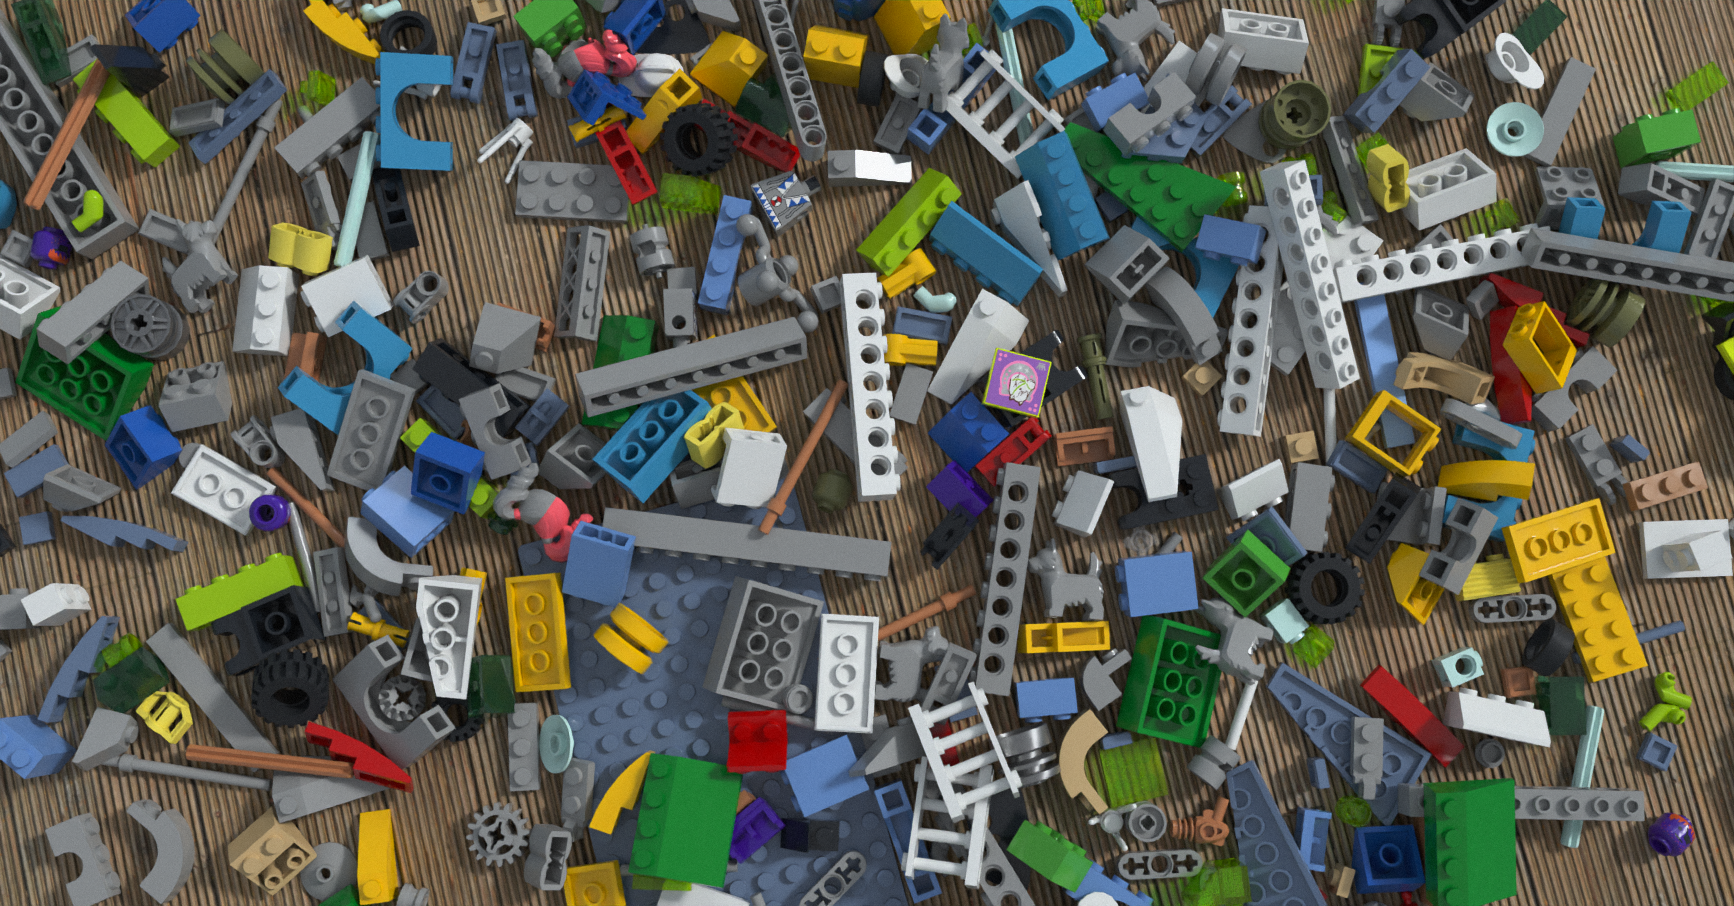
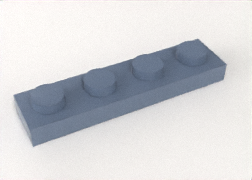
[188,69,287,164]

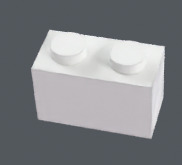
[1661,531,1733,572]
[21,583,91,626]

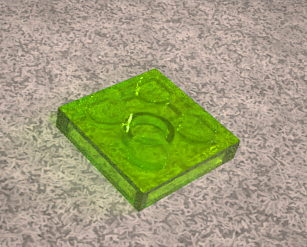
[1097,737,1169,808]

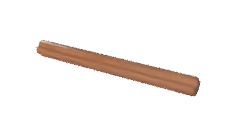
[23,58,110,210]
[185,744,354,779]

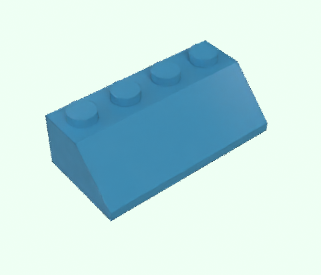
[1015,131,1110,261]
[929,201,1043,307]
[592,390,712,503]

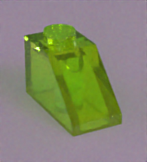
[659,173,721,215]

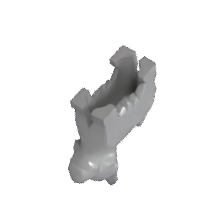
[1096,0,1175,82]
[918,14,969,113]
[162,219,238,313]
[1027,538,1104,621]
[1194,596,1274,685]
[875,626,949,703]

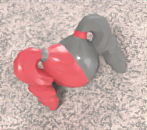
[532,30,637,99]
[493,462,594,563]

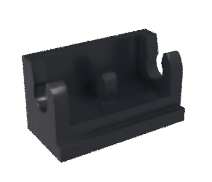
[920,502,979,570]

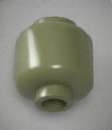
[812,469,853,514]

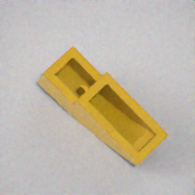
[1438,460,1535,501]
[1017,621,1110,653]
[589,750,655,835]

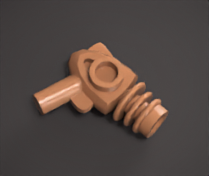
[1170,796,1230,846]

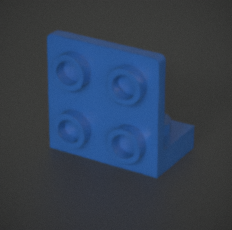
[567,69,647,126]

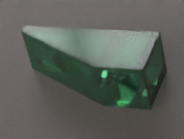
[11,0,72,85]

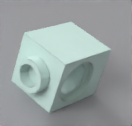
[1259,598,1309,644]
[1431,647,1484,688]

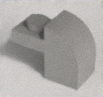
[1079,648,1132,711]

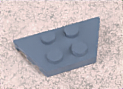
[1121,73,1207,163]

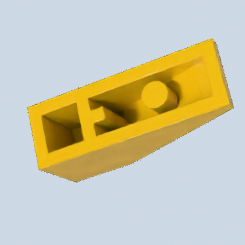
[357,809,399,905]

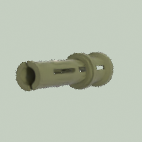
[1077,333,1114,420]

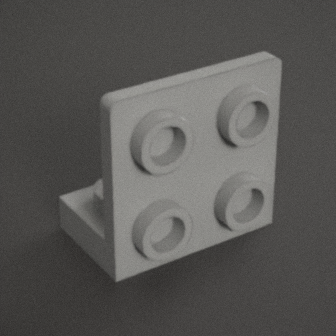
[1535,166,1605,230]
[1377,482,1447,547]

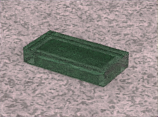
[1511,0,1568,55]

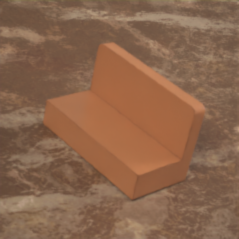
[283,332,327,382]

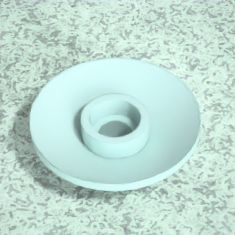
[1486,102,1544,157]
[539,715,574,773]

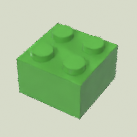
[513,0,587,57]
[1613,108,1701,169]
[1203,529,1291,617]
[1006,820,1093,893]

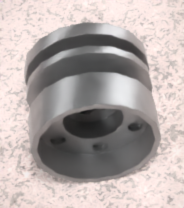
[111,294,190,361]
[988,723,1061,788]

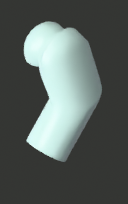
[360,0,402,24]
[913,286,957,313]

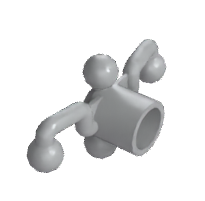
[736,214,819,333]

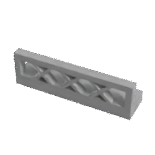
[554,225,611,342]

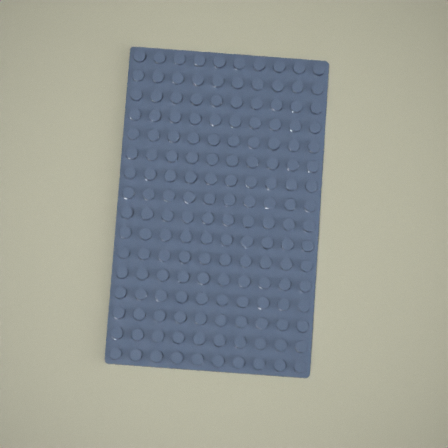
[518,478,908,906]

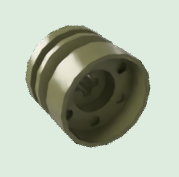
[186,28,265,105]
[1258,80,1331,150]
[1565,278,1646,348]

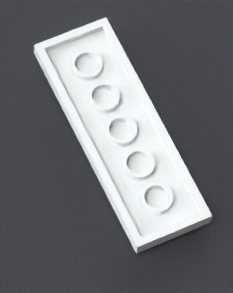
[1245,209,1383,376]

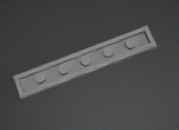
[146,623,279,773]

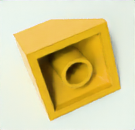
[690,31,768,108]
[1387,543,1444,625]

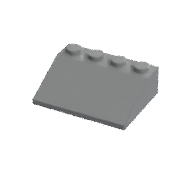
[702,576,824,713]

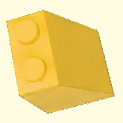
[874,0,951,55]
[803,25,870,88]

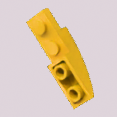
[303,0,385,64]

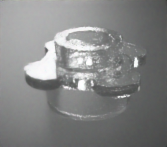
[1123,526,1157,556]

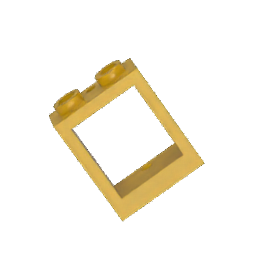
[1503,301,1577,394]
[1345,390,1441,477]

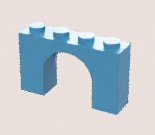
[988,0,1109,101]
[375,52,453,171]
[1558,197,1692,274]
[1130,216,1239,318]
[277,301,413,435]
[1442,422,1535,542]

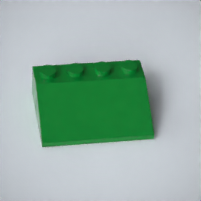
[15,306,154,441]
[1116,615,1222,748]
[628,753,743,888]
[1423,778,1517,906]

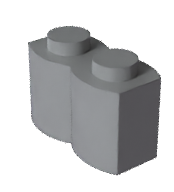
[524,824,572,891]

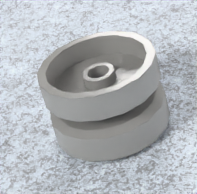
[1185,33,1247,106]

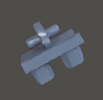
[515,388,570,446]

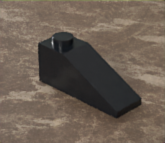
[90,44,170,97]
[372,168,420,252]
[1345,472,1421,564]

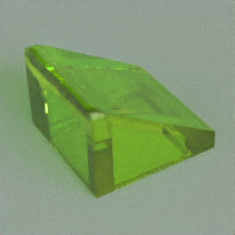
[1292,624,1335,668]

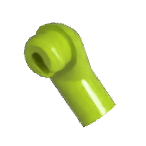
[72,190,104,233]
[1654,672,1692,710]
[1638,704,1686,732]

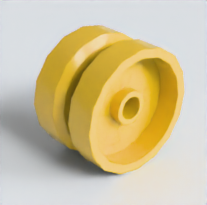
[593,603,669,674]

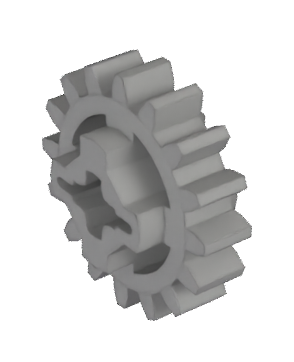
[466,802,532,867]

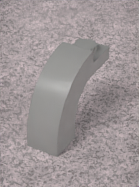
[1145,266,1223,366]
[344,517,433,596]
[126,799,195,904]

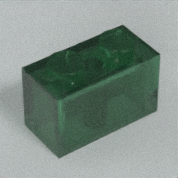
[93,647,170,714]
[467,655,515,718]
[1535,676,1587,735]

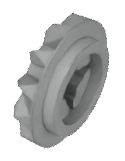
[378,675,426,721]

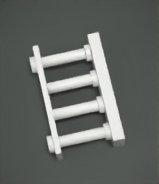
[946,49,1065,179]
[908,682,1022,823]
[901,756,994,889]

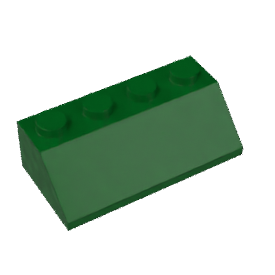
[581,315,659,431]

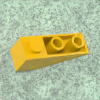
[626,68,702,154]

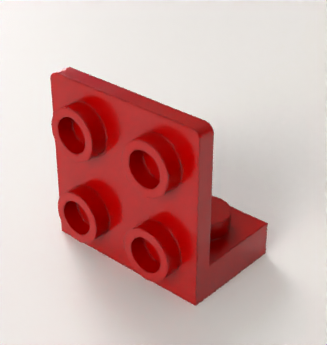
[727,710,788,774]

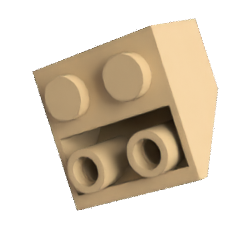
[227,807,317,896]

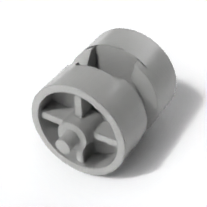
[629,224,675,279]

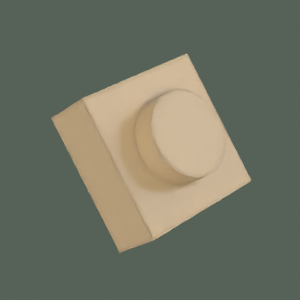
[471,0,507,25]
[1181,361,1222,397]
[1283,431,1319,464]
[1327,862,1356,898]

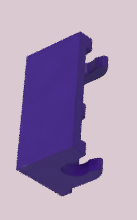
[926,460,993,517]
[729,797,786,864]

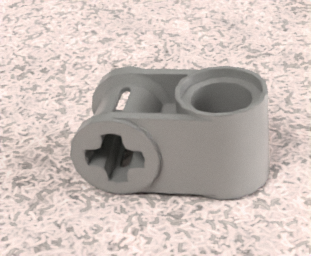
[393,271,449,324]
[231,415,286,469]

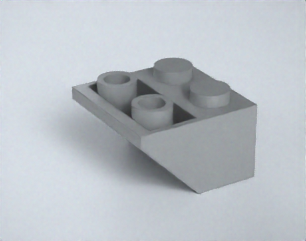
[1084,225,1170,305]
[158,361,232,432]

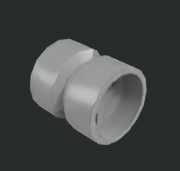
[1186,735,1241,790]
[1123,799,1167,842]

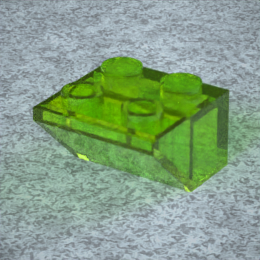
[1181,858,1252,906]

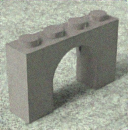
[332,635,456,770]

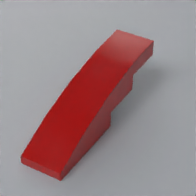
[693,99,800,173]
[595,102,658,205]
[1479,273,1590,348]
[1490,305,1532,425]
[1359,664,1465,768]
[305,722,414,793]

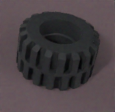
[660,103,738,177]
[1284,552,1365,624]
[251,649,329,728]

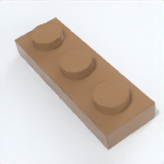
[1622,461,1708,511]

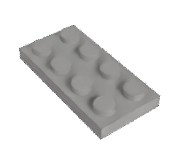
[515,160,630,223]
[327,369,416,491]

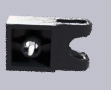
[1392,0,1506,60]
[975,330,1088,429]
[1108,454,1219,530]
[211,585,326,676]

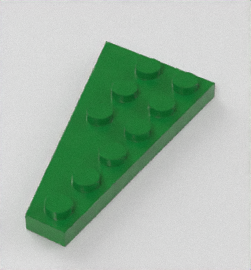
[1064,122,1236,253]

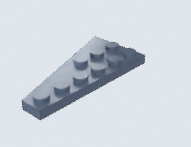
[1265,662,1432,826]
[1226,760,1328,906]

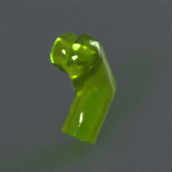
[1321,190,1347,224]

